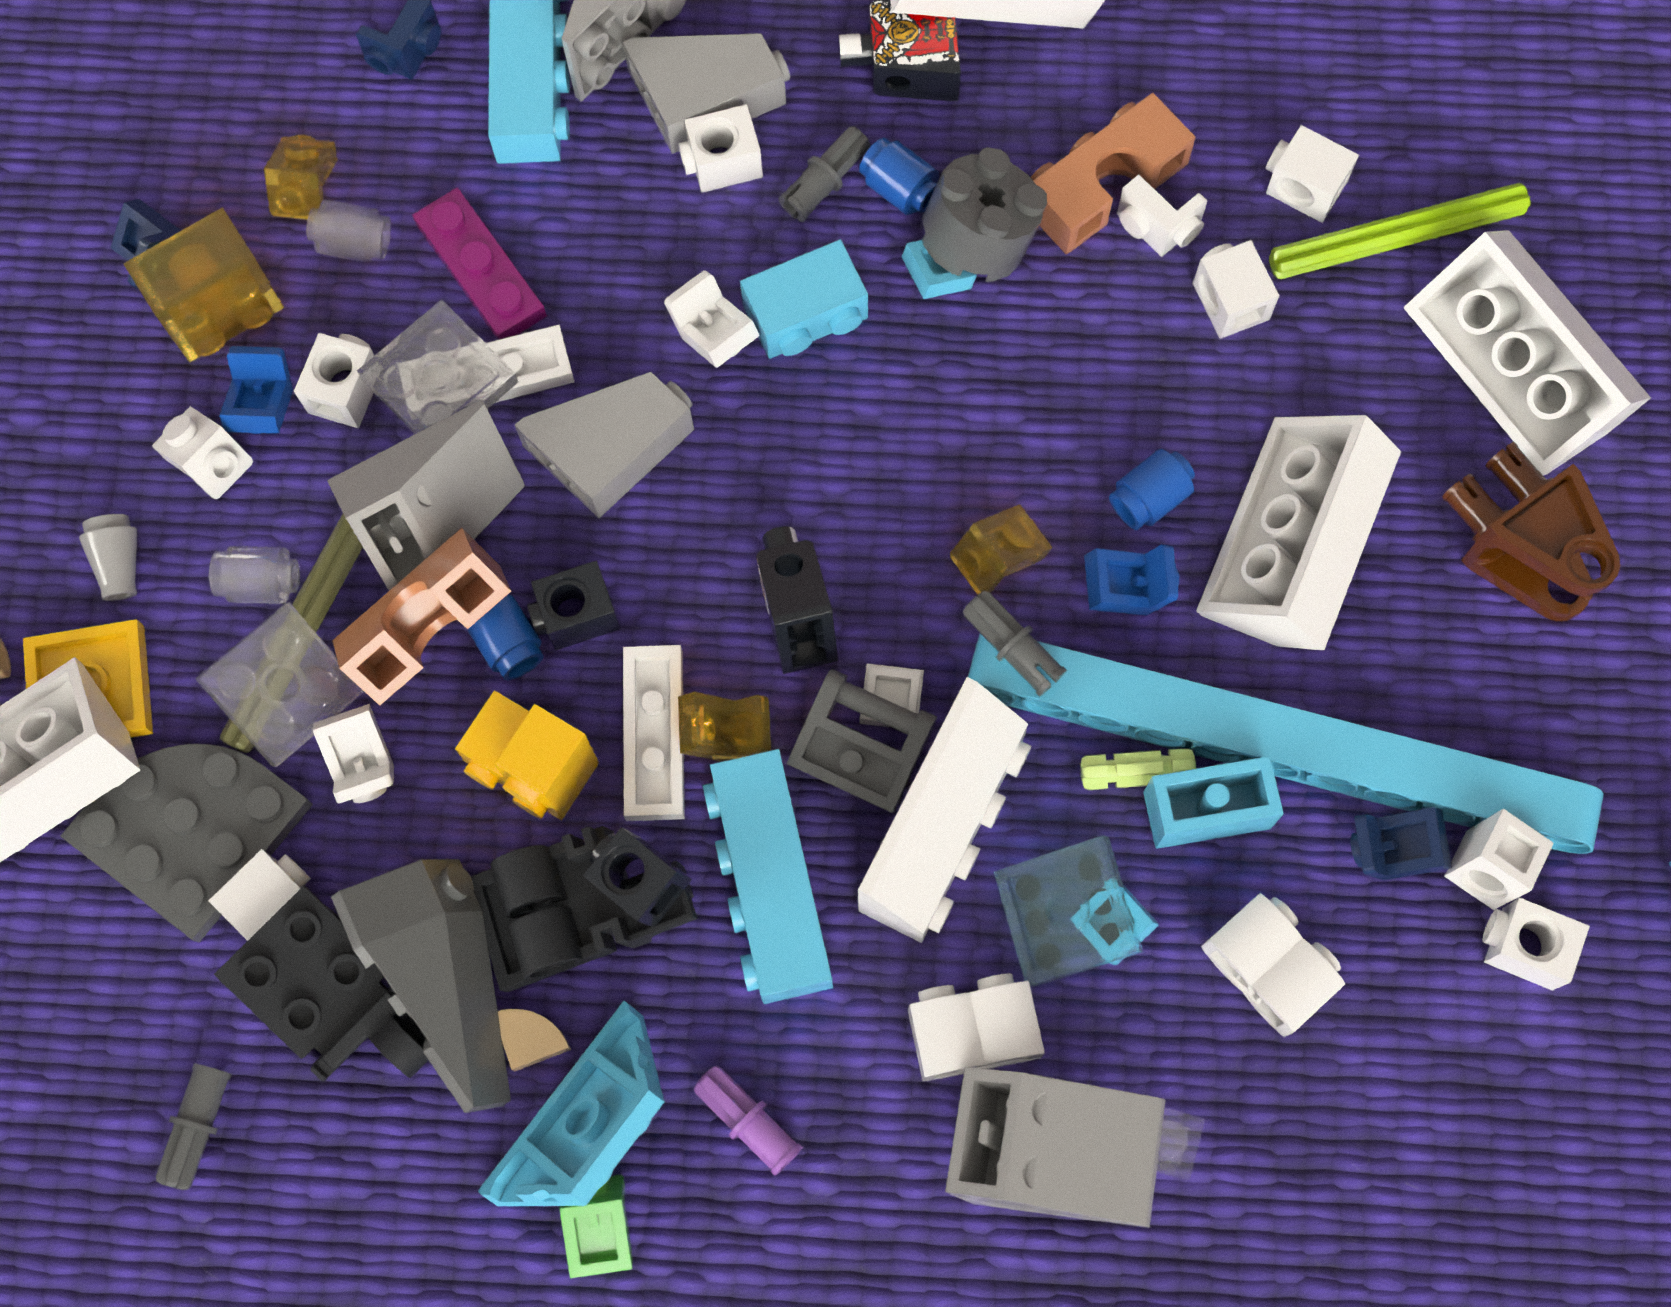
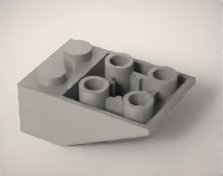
[561,0,686,102]
[327,400,525,591]
[945,1067,1166,1228]

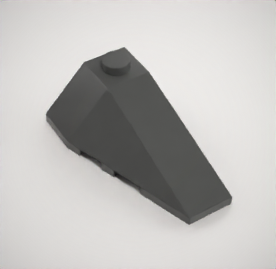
[331,859,511,1113]

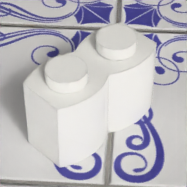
[1201,893,1345,1037]
[908,973,1045,1082]

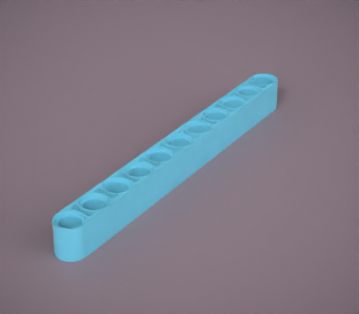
[968,633,1604,854]

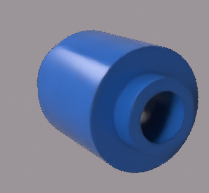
[859,138,939,216]
[1109,449,1195,530]
[467,595,544,681]

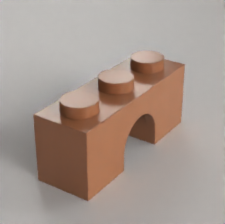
[1031,93,1196,255]
[332,528,511,705]

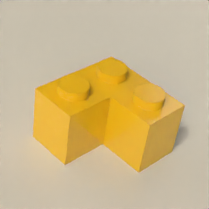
[455,690,599,821]

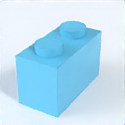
[740,239,868,359]
[1143,756,1284,849]

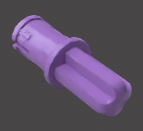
[694,1066,803,1176]

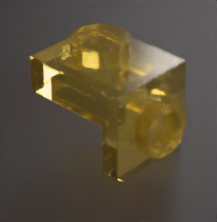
[264,135,337,221]
[950,504,1053,595]
[678,692,771,762]

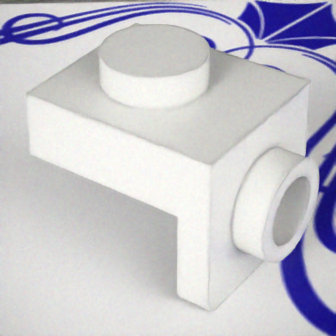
[1117,175,1208,257]
[664,271,759,368]
[152,406,253,499]
[313,704,394,803]

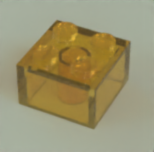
[123,207,284,363]

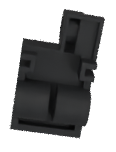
[471,826,698,992]
[213,885,428,1082]

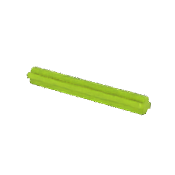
[1269,183,1531,279]

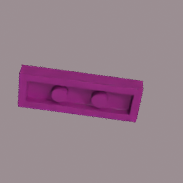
[412,187,547,340]

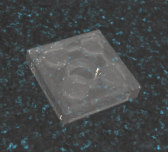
[357,299,519,434]
[195,602,364,767]

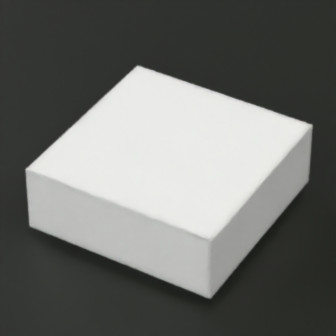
[860,663,924,727]

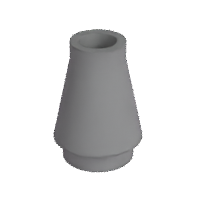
[79,514,137,601]

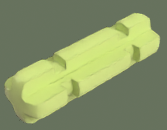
[1080,748,1196,790]

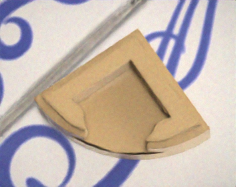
[498,1009,571,1072]

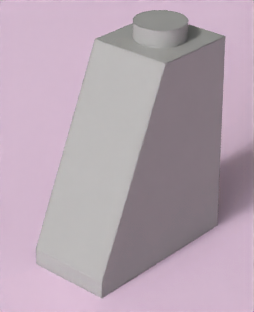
[623,33,790,154]
[515,372,694,518]

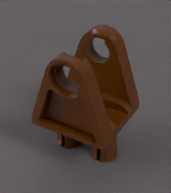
[1442,442,1621,621]

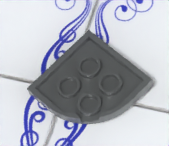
[60,744,313,943]

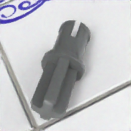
[778,126,870,222]
[963,591,1067,697]
[156,1063,232,1190]

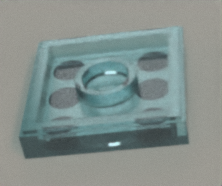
[994,835,1143,987]

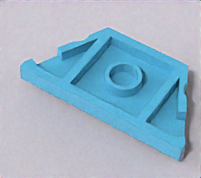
[478,1001,664,1206]

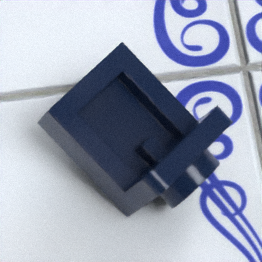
[355,0,441,80]
[110,199,187,289]
[1351,807,1452,881]

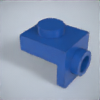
[219,346,293,434]
[1084,544,1179,616]

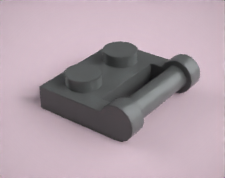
[786,669,937,813]

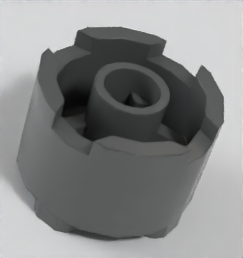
[922,147,1047,282]

